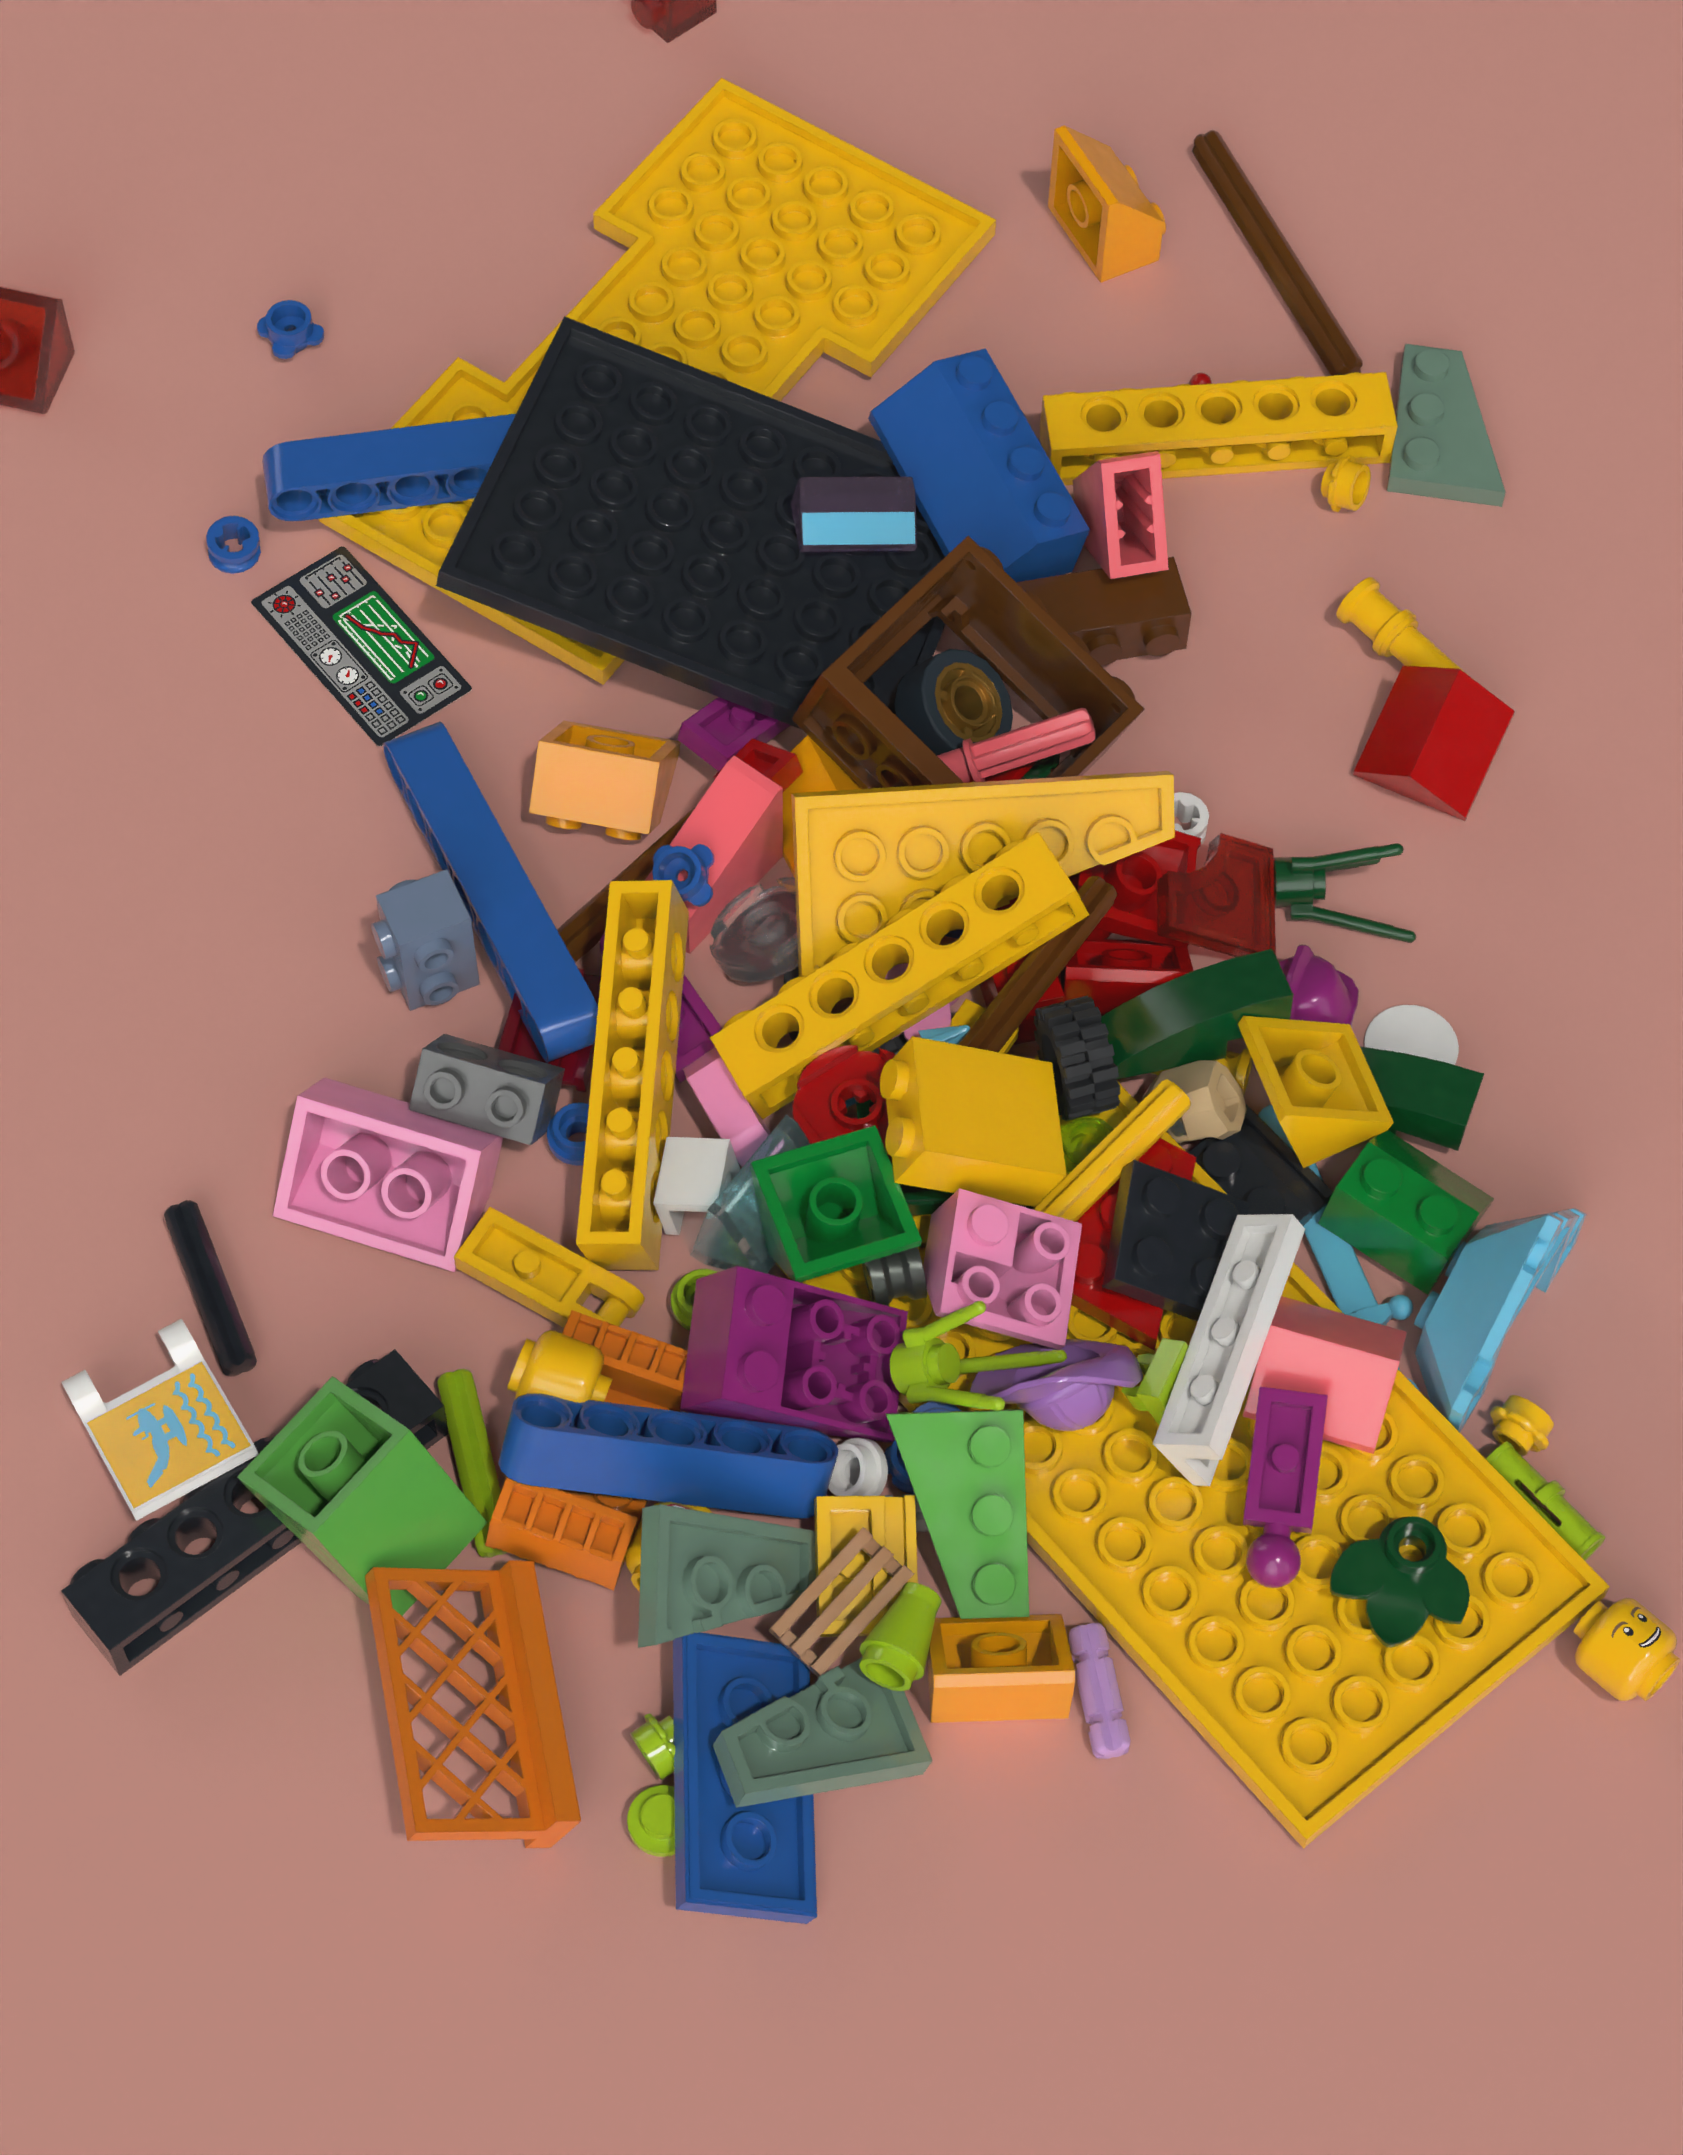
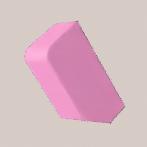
[683,1047,780,1171]

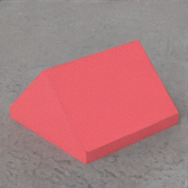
[1243,1296,1407,1454]

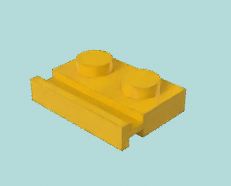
[814,1495,918,1637]

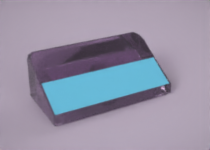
[791,477,917,552]

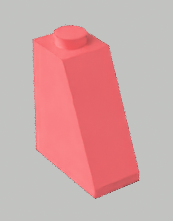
[1072,451,1169,579]
[645,756,783,954]

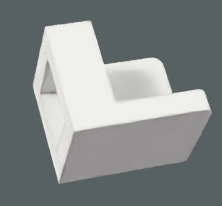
[653,1137,742,1235]

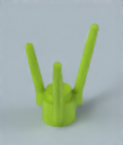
[890,1301,1067,1411]

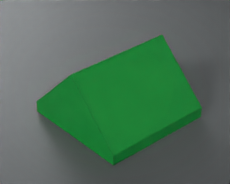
[750,1125,922,1282]

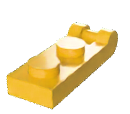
[454,1207,645,1328]

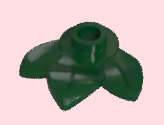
[1330,1517,1470,1648]

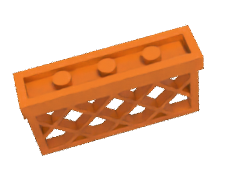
[365,1560,581,1848]

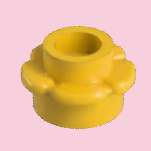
[1321,455,1371,512]
[1490,1395,1554,1456]

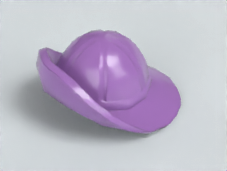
[970,1338,1143,1432]

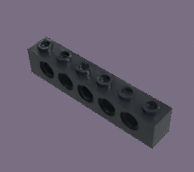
[62,1349,449,1676]

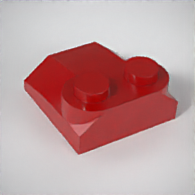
[1068,830,1201,948]

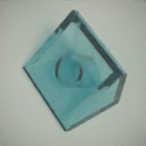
[690,1114,810,1274]

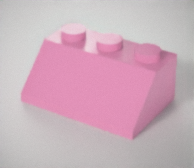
[273,1077,503,1272]

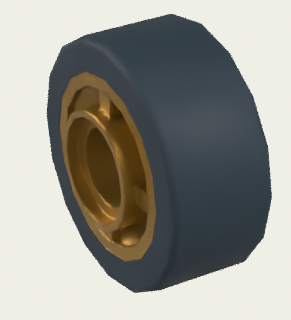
[894,649,1013,755]

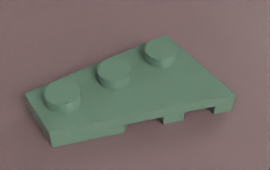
[638,1504,816,1648]
[713,1656,933,1808]

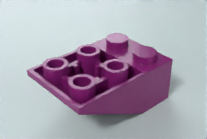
[680,1266,908,1442]

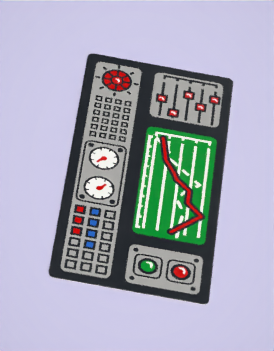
[251,547,472,746]

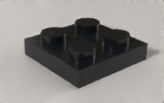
[1102,1160,1250,1321]

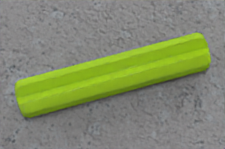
[437,1369,508,1558]

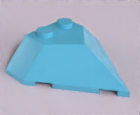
[1414,1208,1587,1432]

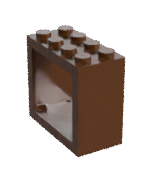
[792,536,1145,789]

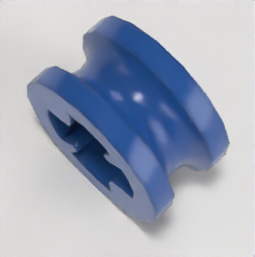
[206,516,261,574]

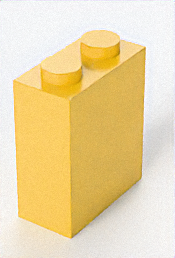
[880,1036,1067,1207]

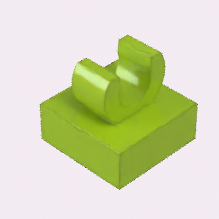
[1121,1338,1188,1425]

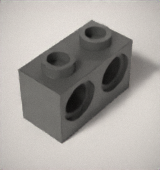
[409,1034,565,1145]

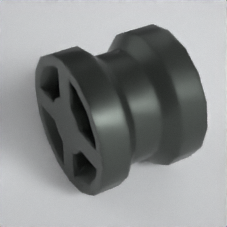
[862,1247,927,1306]

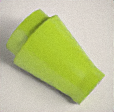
[859,1582,942,1691]

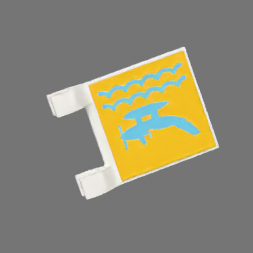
[61,1318,259,1521]

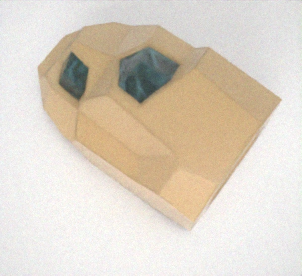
[1143,1060,1247,1143]

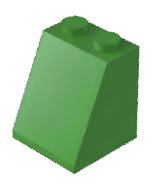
[237,1376,488,1616]

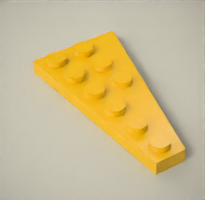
[791,771,1175,977]

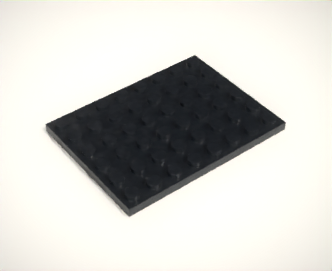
[436,316,946,730]

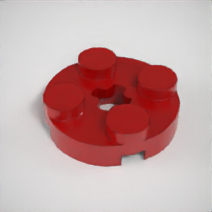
[793,1045,896,1163]

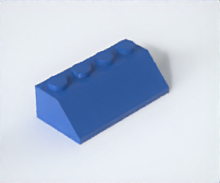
[868,348,1090,582]

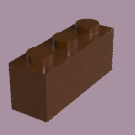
[1016,557,1192,666]

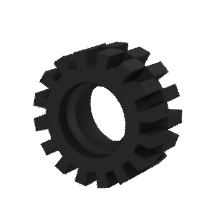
[1034,995,1120,1121]

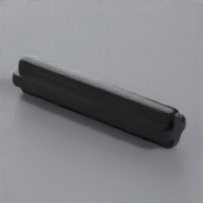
[164,1200,257,1377]

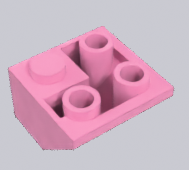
[923,1188,1082,1350]

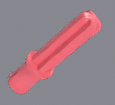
[937,708,1096,783]

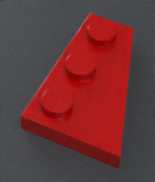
[1071,1138,1197,1351]

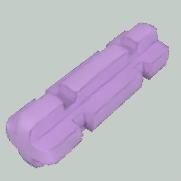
[1068,1623,1131,1759]

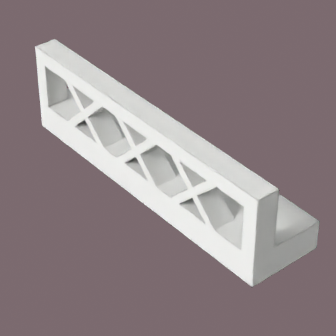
[1153,1214,1305,1486]

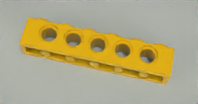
[1039,372,1398,486]
[710,832,1089,1120]
[576,880,689,1270]

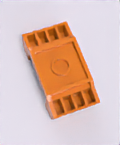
[485,1310,688,1591]

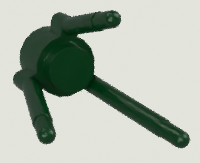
[1273,843,1416,943]

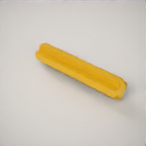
[1034,1079,1191,1222]

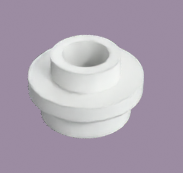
[828,1438,888,1496]

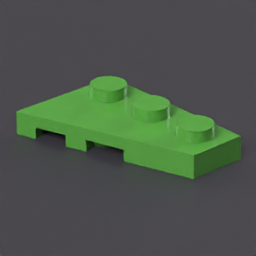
[885,1409,1029,1619]

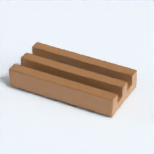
[768,1527,914,1678]

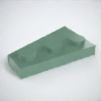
[1387,344,1506,507]

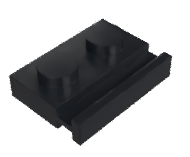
[1188,1104,1333,1226]

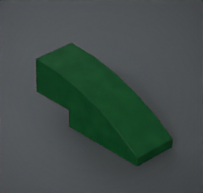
[1101,949,1294,1079]
[1360,1047,1484,1151]

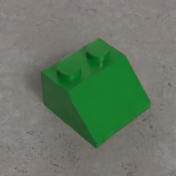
[1318,1130,1494,1295]

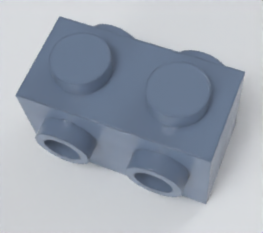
[371,869,480,1011]

